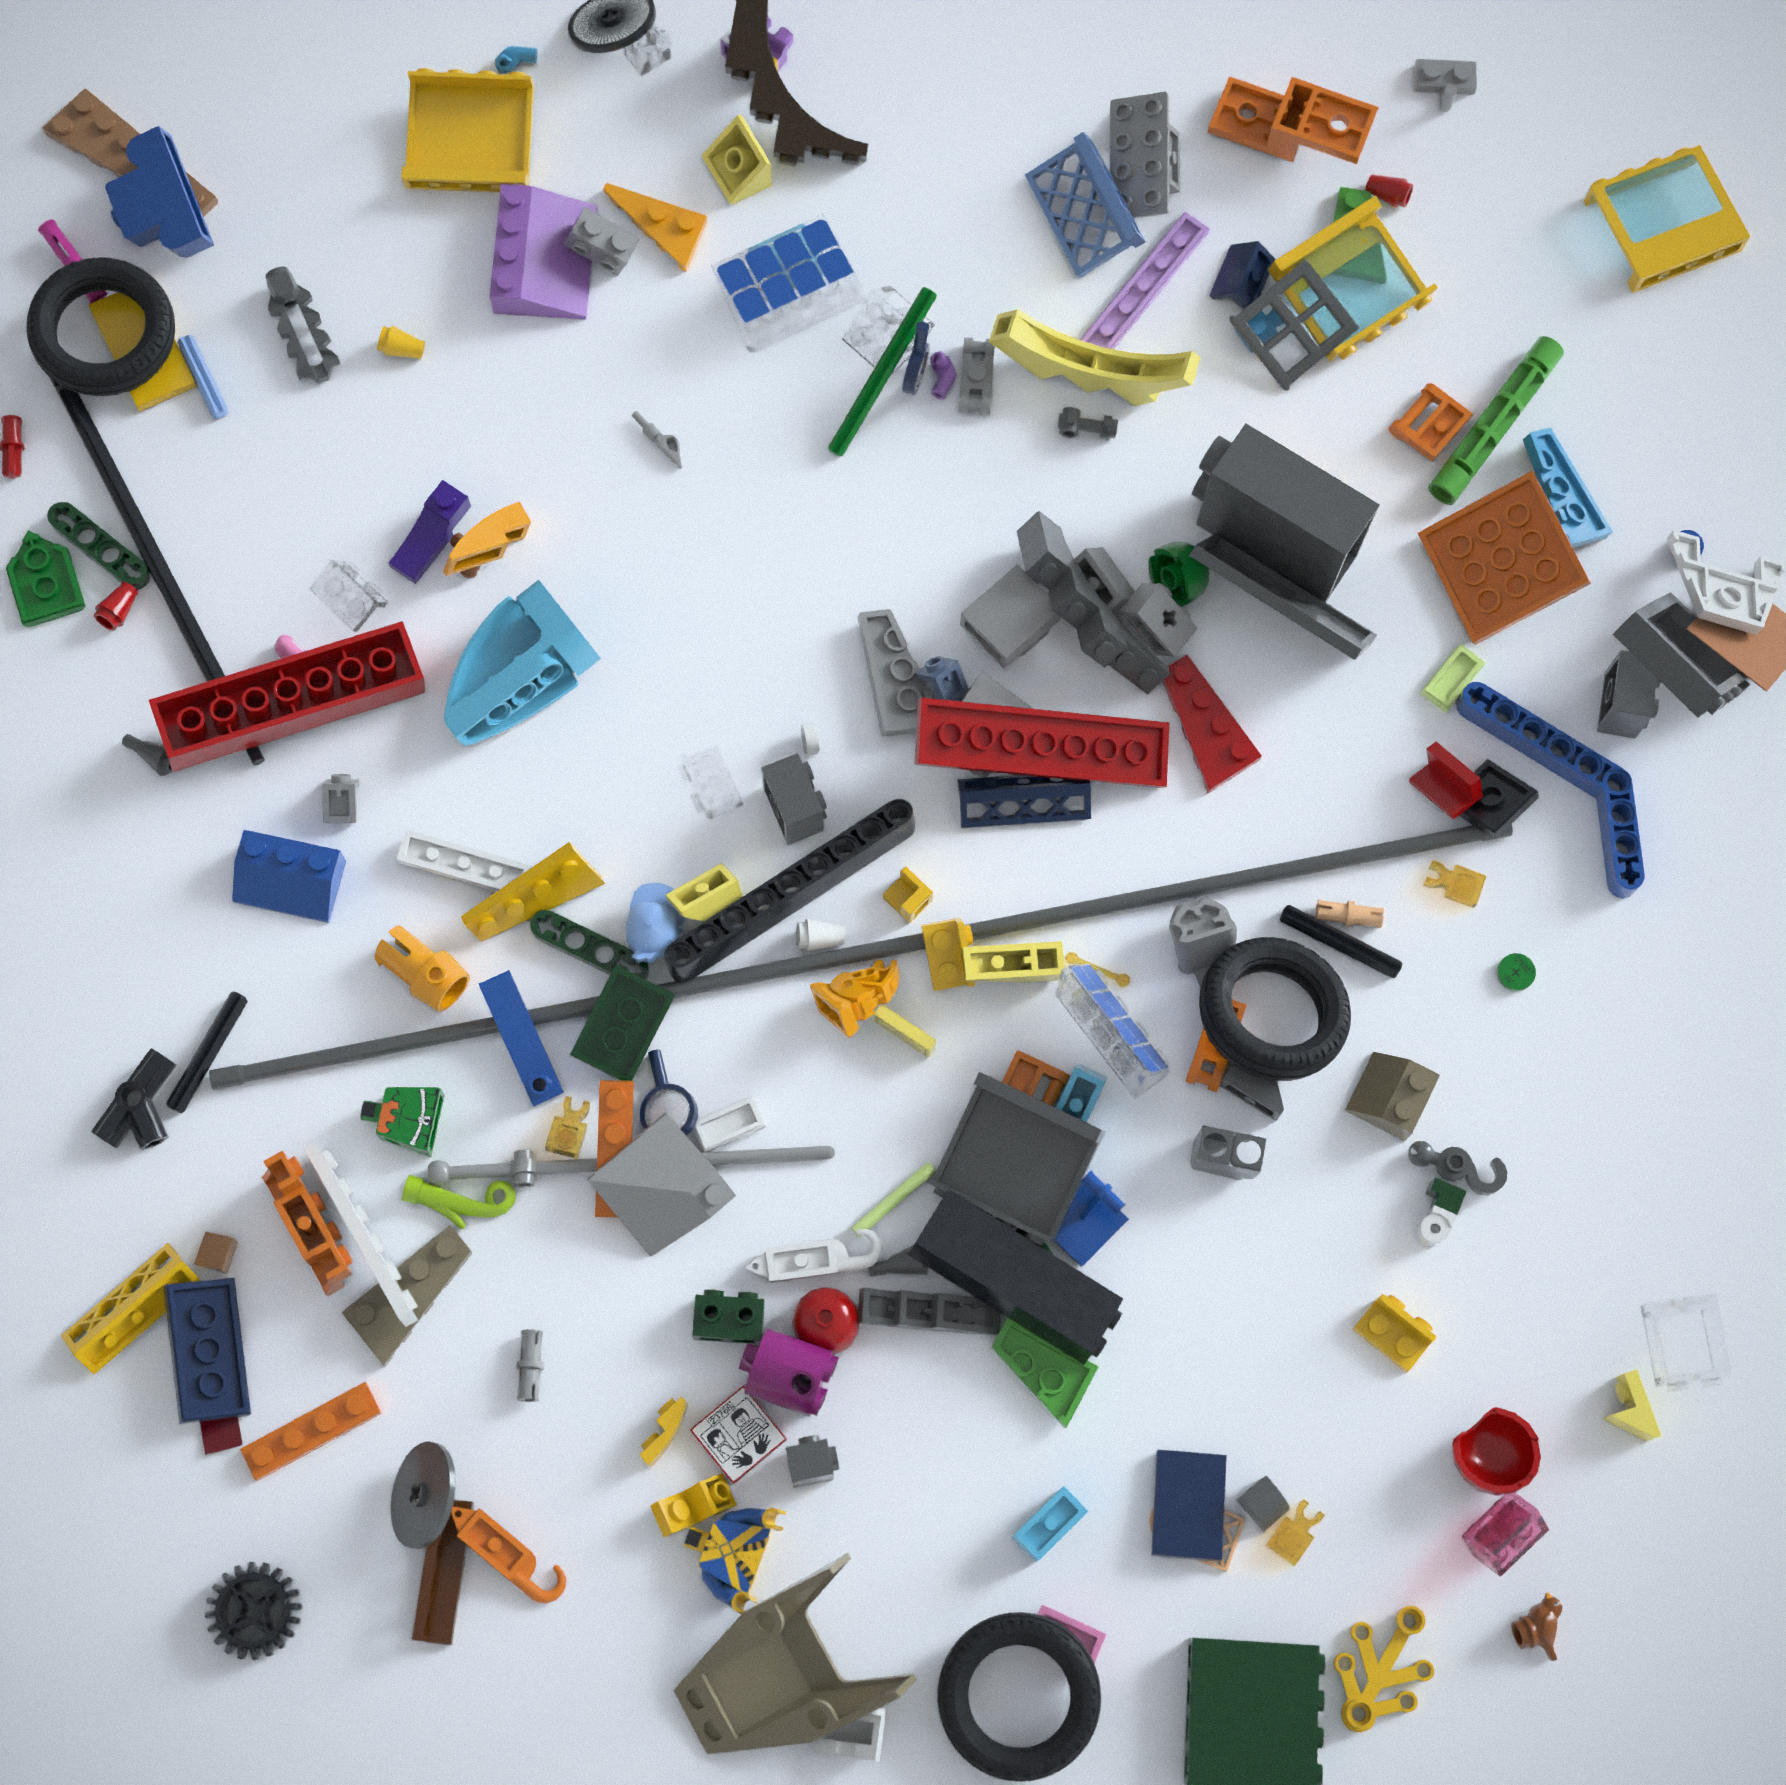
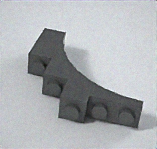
[1016,510,1170,695]

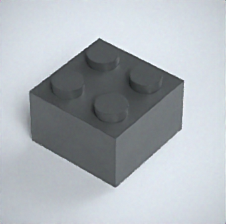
[1597,650,1661,739]
[761,753,827,845]

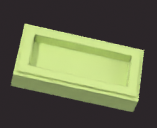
[1420,644,1486,713]

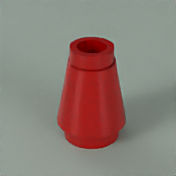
[1365,174,1414,209]
[93,582,138,631]

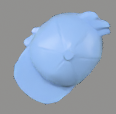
[624,883,685,963]

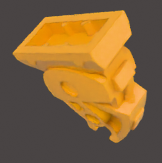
[809,960,900,1038]

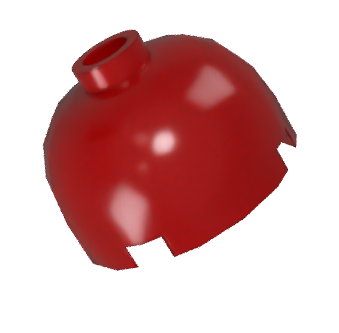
[792,1287,860,1356]

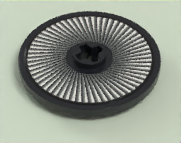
[568,0,657,53]

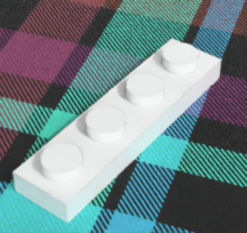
[396,829,532,892]

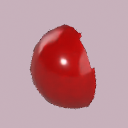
[1451,1407,1541,1496]

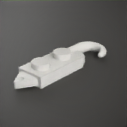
[746,1229,882,1283]

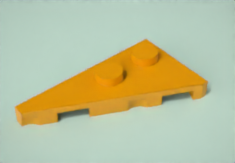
[603,183,707,272]

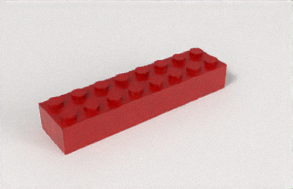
[148,621,425,772]

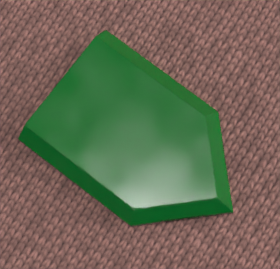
[6,530,86,627]

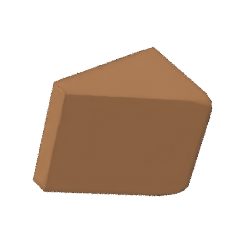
[194,1231,238,1274]

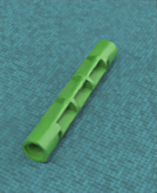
[1428,336,1564,505]

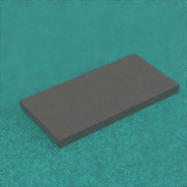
[1189,534,1377,660]

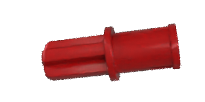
[0,415,25,479]

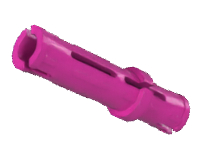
[38,219,108,303]

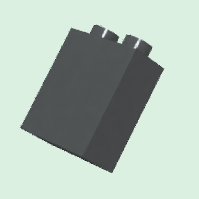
[1191,423,1380,602]

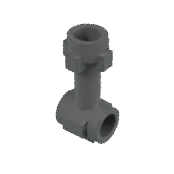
[1057,407,1118,440]

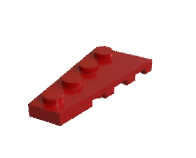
[1162,655,1262,794]

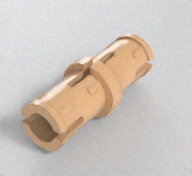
[1315,899,1384,929]

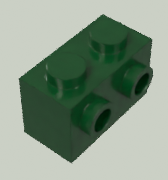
[692,1289,765,1345]

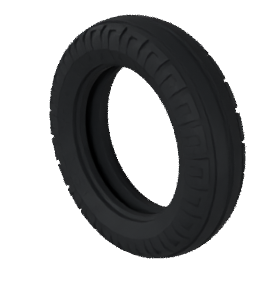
[26,257,175,396]
[1199,937,1351,1081]
[937,1612,1101,1782]

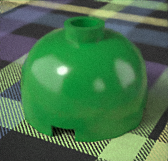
[1148,542,1210,607]

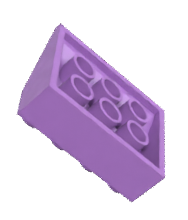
[489,184,597,320]

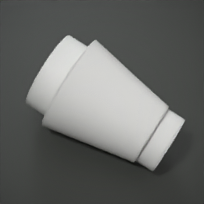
[796,919,845,952]

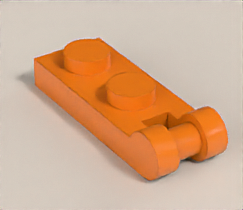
[1185,1000,1247,1093]

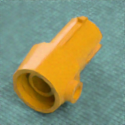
[374,925,470,1012]

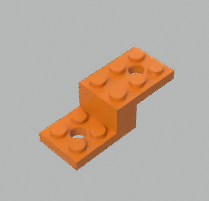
[1207,76,1379,165]

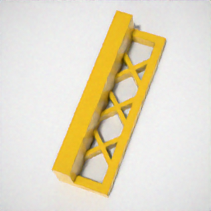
[61,1243,201,1375]

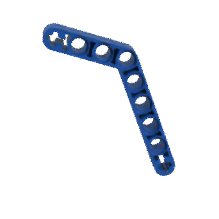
[1456,682,1645,899]

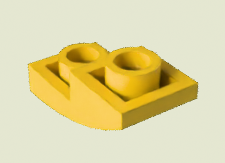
[639,1396,688,1468]

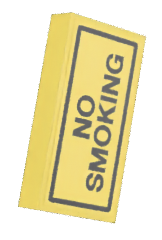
[874,1004,936,1058]

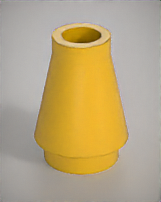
[377,325,426,360]

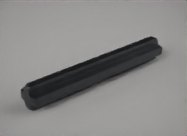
[1279,905,1403,978]
[166,991,248,1113]

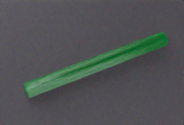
[828,287,937,457]

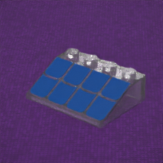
[711,213,868,353]
[1055,964,1170,1099]

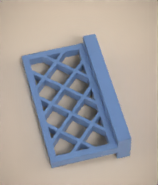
[1025,131,1146,279]

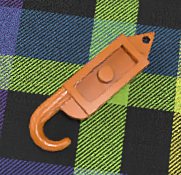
[451,1507,566,1603]

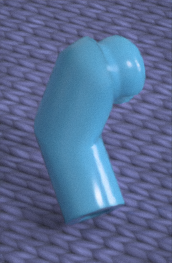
[494,46,538,73]

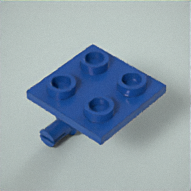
[1055,1171,1129,1268]

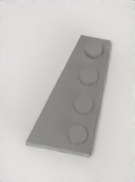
[857,609,934,737]

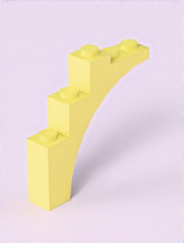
[988,309,1201,406]

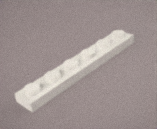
[304,1142,418,1327]

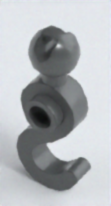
[1408,1141,1508,1196]

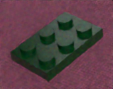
[570,964,676,1081]

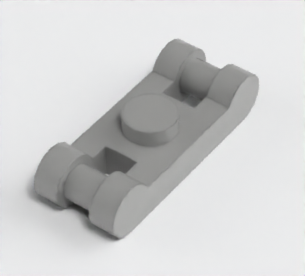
[958,337,995,415]

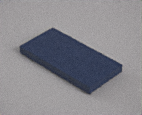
[163,1278,251,1424]

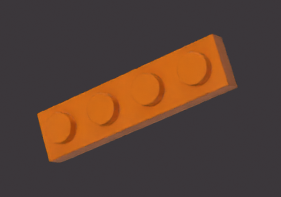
[595,1080,634,1218]
[240,1382,383,1481]

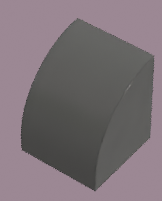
[1236,1475,1290,1532]

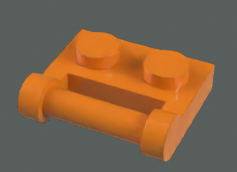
[1388,383,1473,462]
[1002,1050,1070,1107]

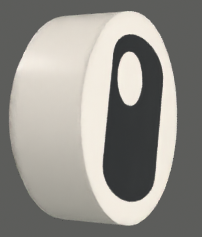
[800,722,820,756]

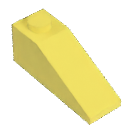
[962,941,1065,983]

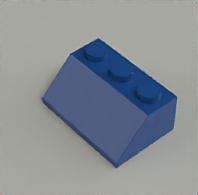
[232,829,346,923]

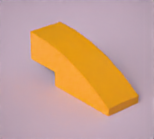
[443,501,531,576]

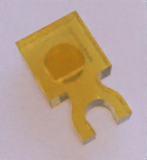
[1423,860,1487,908]
[545,1096,590,1159]
[1265,1499,1325,1567]

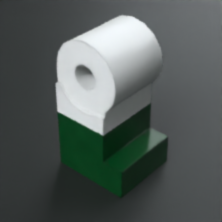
[1416,1177,1467,1247]

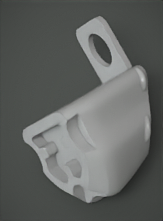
[1169,897,1237,990]

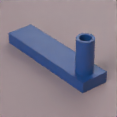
[478,970,565,1107]

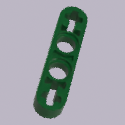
[47,501,151,590]
[530,910,649,979]

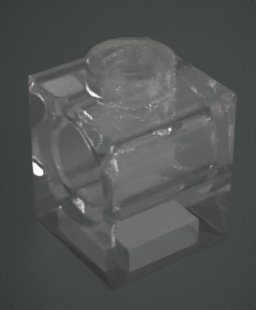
[623,23,672,77]

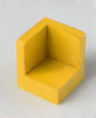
[883,866,933,924]

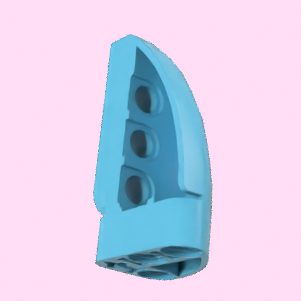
[444,579,601,746]

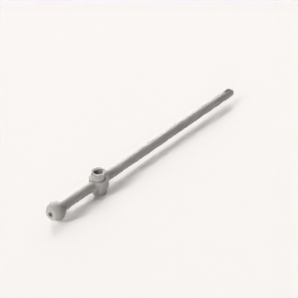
[428,1146,835,1188]

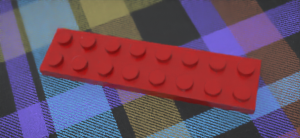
[914,698,1170,788]

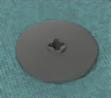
[390,1441,456,1549]

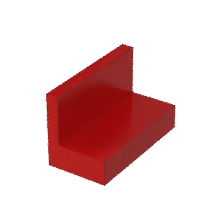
[1409,741,1483,820]

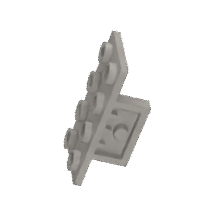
[1110,91,1180,218]

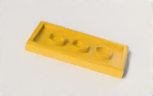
[88,292,198,412]

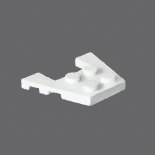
[1667,530,1786,635]

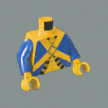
[684,1507,786,1614]

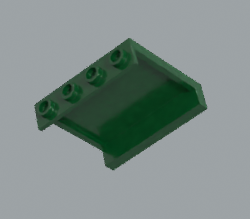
[1183,1637,1325,1785]

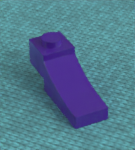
[388,479,471,584]

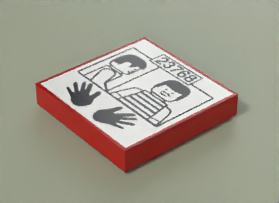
[690,1385,787,1485]

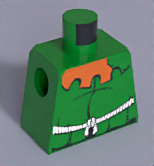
[360,1087,445,1157]

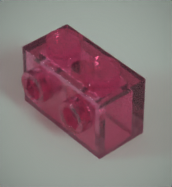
[1461,1493,1550,1577]

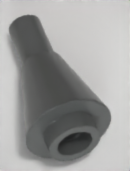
[122,734,173,776]
[868,1245,928,1277]

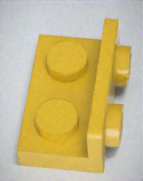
[921,917,975,991]
[1352,1293,1437,1373]

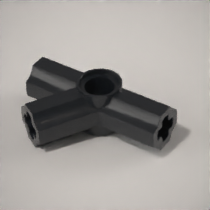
[91,1048,176,1150]

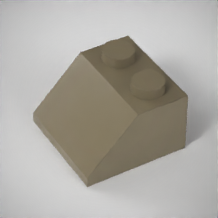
[1344,1052,1440,1141]

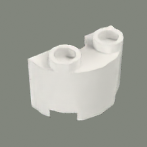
[814,1708,885,1761]

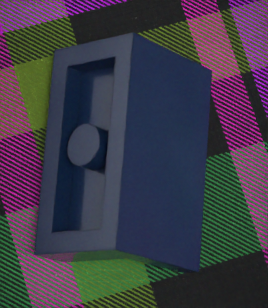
[1209,241,1276,310]

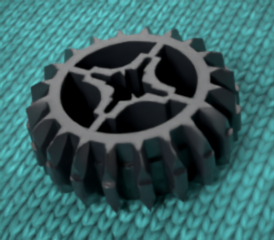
[205,1562,303,1660]

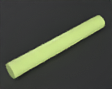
[851,1162,936,1238]

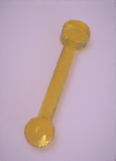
[1065,952,1130,988]

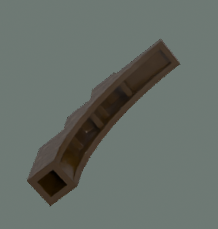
[725,0,869,166]

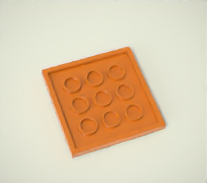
[1417,471,1592,645]

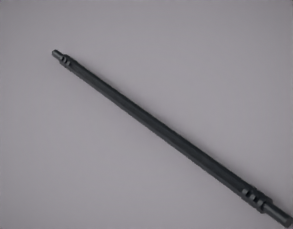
[49,377,265,766]

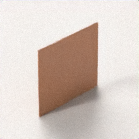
[1686,604,1786,692]

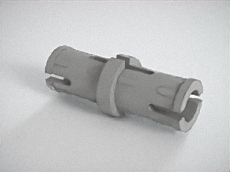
[516,1329,544,1402]

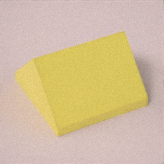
[701,115,772,204]

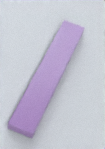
[1080,212,1210,349]

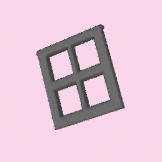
[1229,259,1360,391]

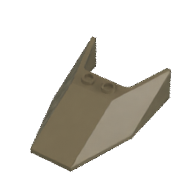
[673,1553,917,1754]

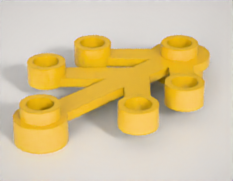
[1333,1606,1435,1732]

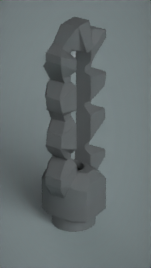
[265,266,341,384]

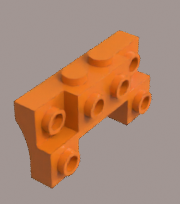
[262,1150,353,1297]

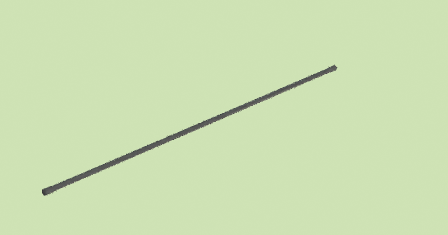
[209,824,1513,1090]

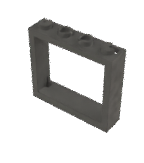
[1612,592,1751,718]

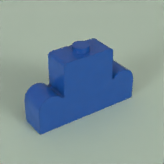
[105,125,214,258]

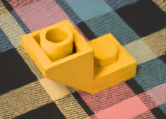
[650,1473,737,1538]

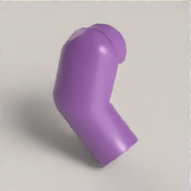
[930,351,957,400]

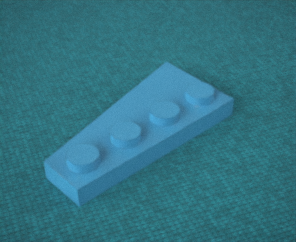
[1522,427,1613,548]

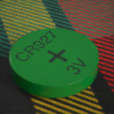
[1497,953,1536,991]

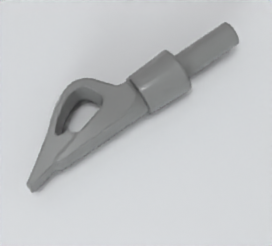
[631,410,682,469]

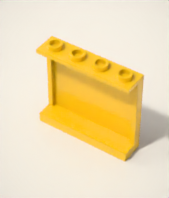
[401,68,534,193]

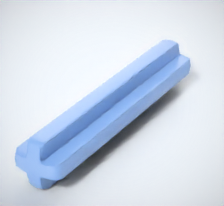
[177,335,228,419]

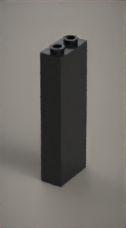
[908,1190,1124,1365]

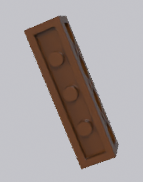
[411,1499,474,1645]

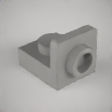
[322,774,360,823]

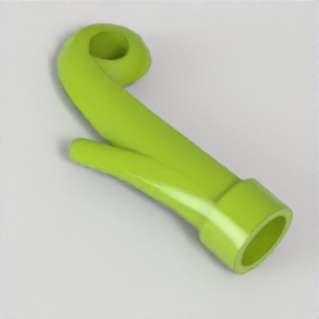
[401,1174,516,1230]

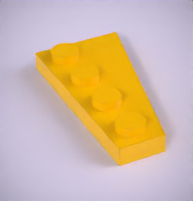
[460,842,605,942]

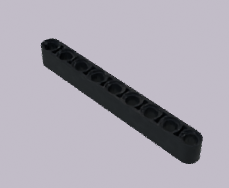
[664,799,915,982]

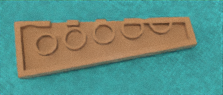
[42,88,219,217]

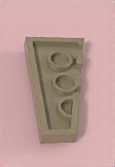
[342,1225,473,1367]

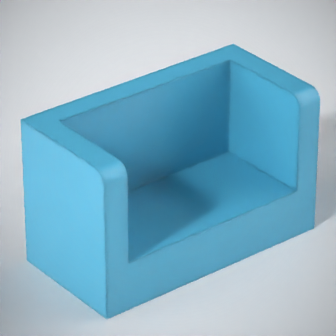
[1012,1486,1089,1563]

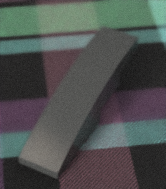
[858,1287,1000,1335]

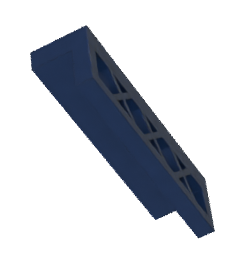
[957,775,1091,828]

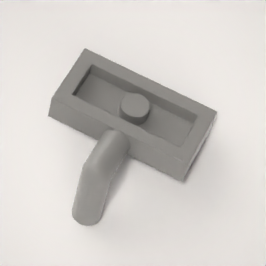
[1414,59,1477,112]

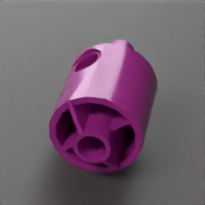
[738,1328,839,1417]

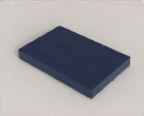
[1151,1449,1227,1562]

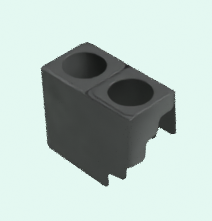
[1191,1125,1267,1180]

